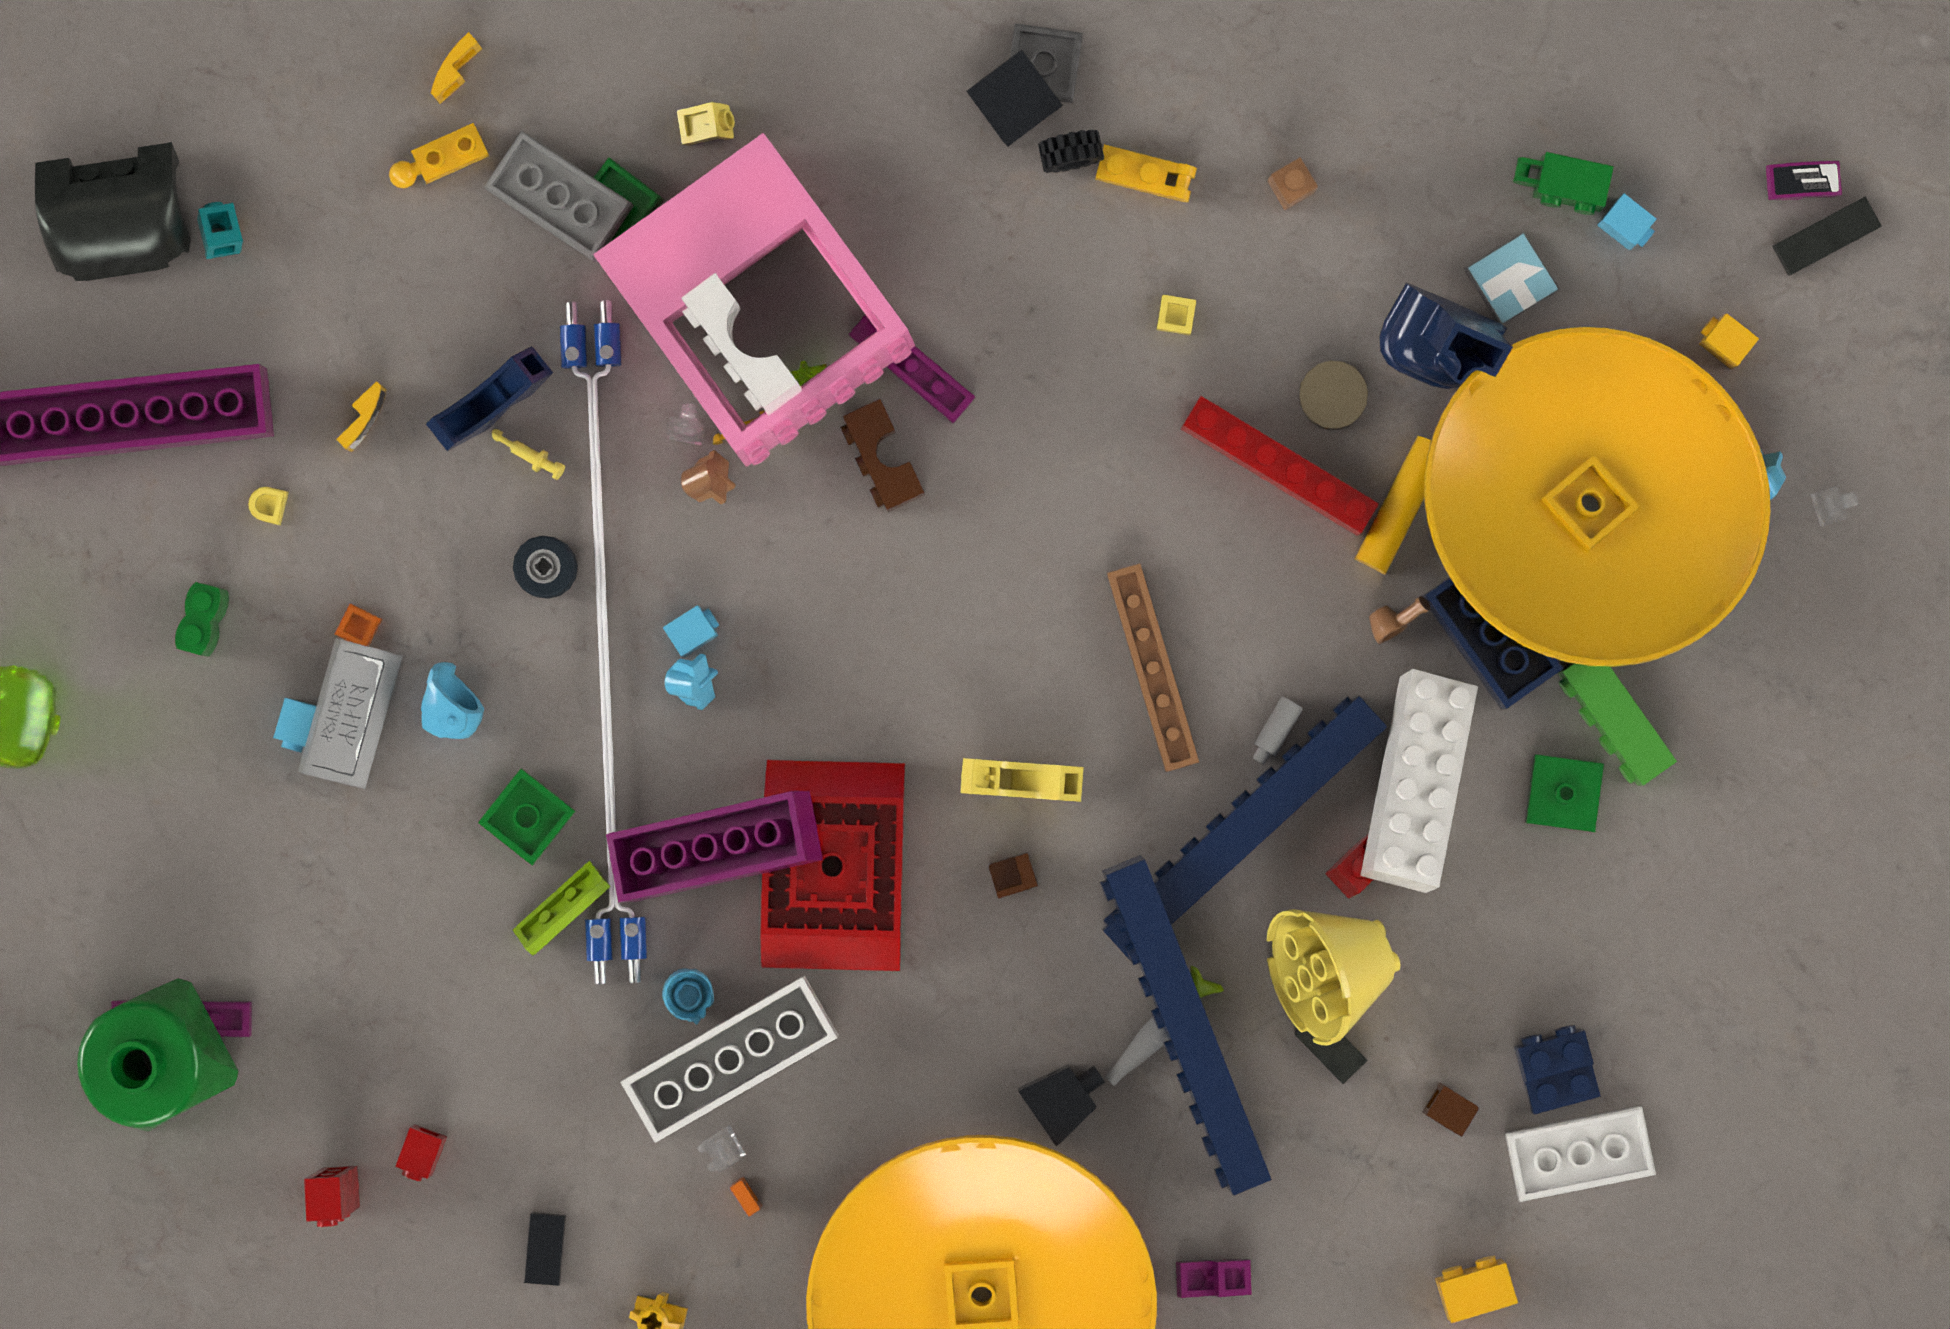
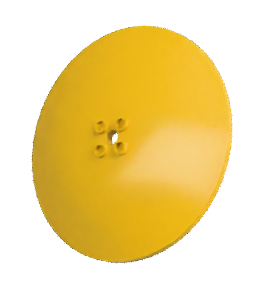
[1424,327,1771,667]
[806,1135,1157,1329]

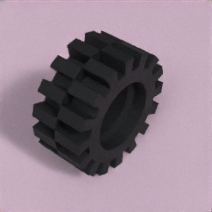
[1038,130,1104,173]

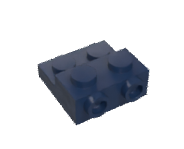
[1514,1025,1601,1115]

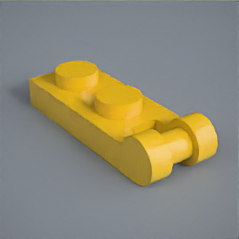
[1095,144,1197,202]

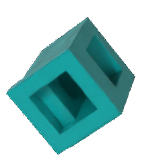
[197,202,243,259]

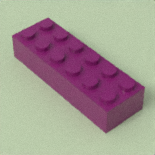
[606,791,823,903]

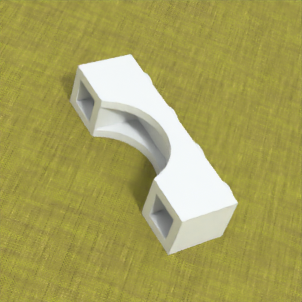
[681,273,802,416]

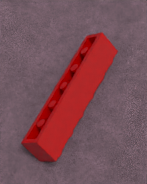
[1181,396,1379,536]

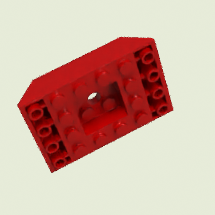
[760,760,905,971]

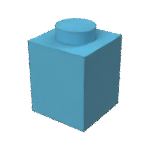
[1597,193,1656,250]
[663,605,720,658]
[273,698,316,752]

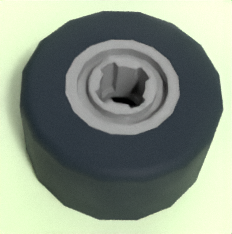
[513,535,578,599]

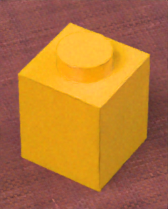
[1699,313,1759,369]

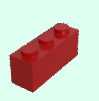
[304,1166,360,1227]

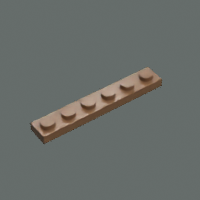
[1107,563,1199,772]

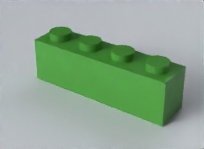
[1558,663,1677,786]

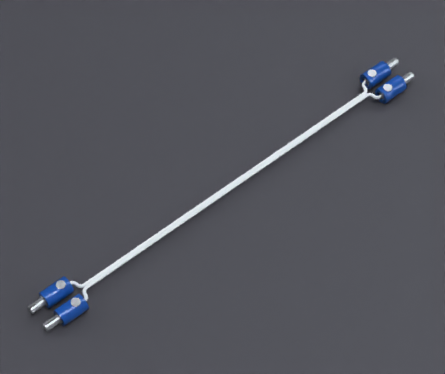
[560,300,647,985]

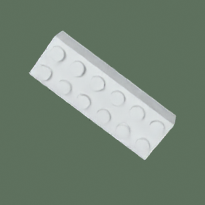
[1360,669,1478,893]
[620,975,839,1143]

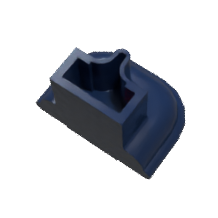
[1379,282,1513,389]

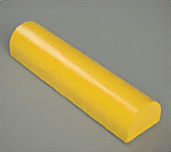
[1354,436,1431,575]

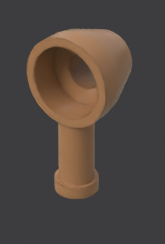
[1369,596,1431,644]

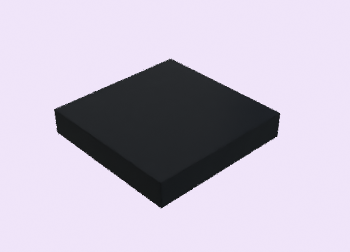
[966,49,1063,147]

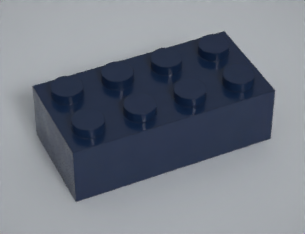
[1423,577,1564,710]

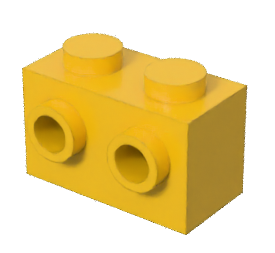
[1435,1256,1518,1323]

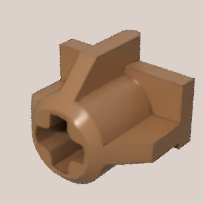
[681,450,736,505]

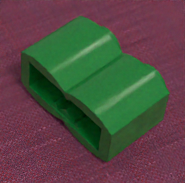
[175,582,229,657]

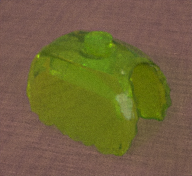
[0,665,61,769]

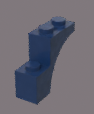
[426,346,553,451]

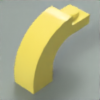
[960,758,1084,802]

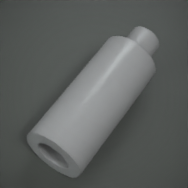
[1253,696,1303,765]

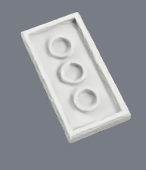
[1505,1106,1656,1202]

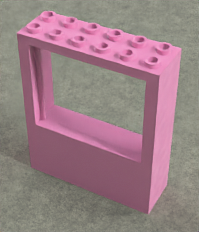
[593,133,915,467]

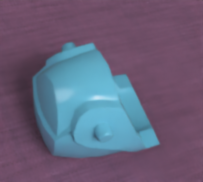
[421,662,484,739]

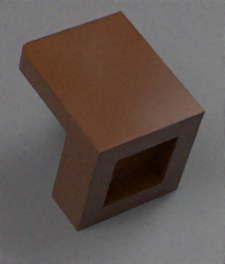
[989,852,1038,899]
[1422,1083,1479,1137]

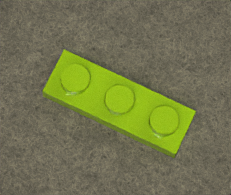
[512,860,611,956]

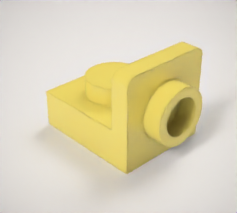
[677,102,735,146]

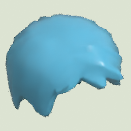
[662,968,714,1025]

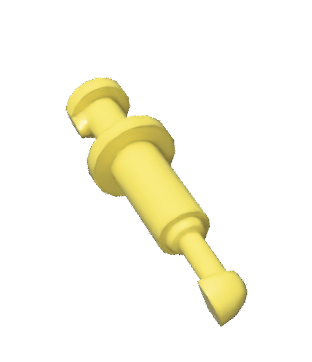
[492,429,565,480]

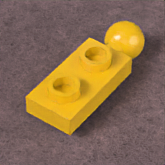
[389,123,489,189]

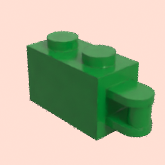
[1513,152,1614,215]

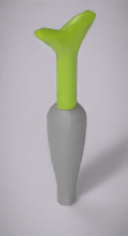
[1105,966,1224,1086]

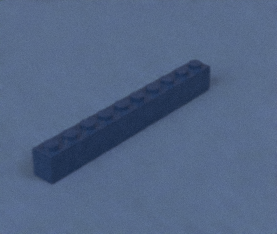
[1102,696,1387,960]
[1100,855,1272,1196]

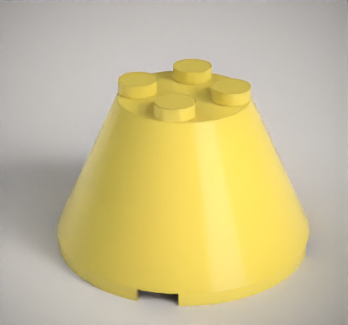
[1266,909,1401,1046]

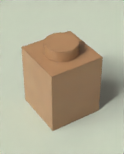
[1267,157,1318,210]

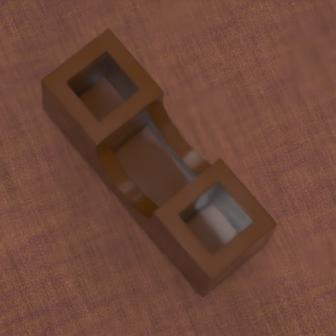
[840,399,925,512]

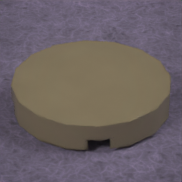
[1298,360,1368,430]

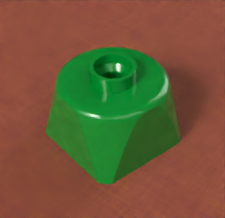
[77,978,238,1131]

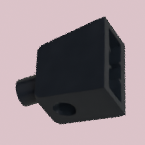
[1018,1065,1106,1146]

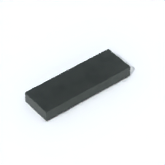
[1772,196,1882,276]

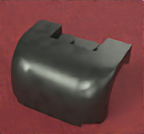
[35,142,190,281]

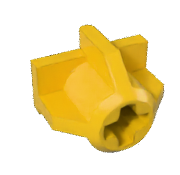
[629,1292,688,1329]

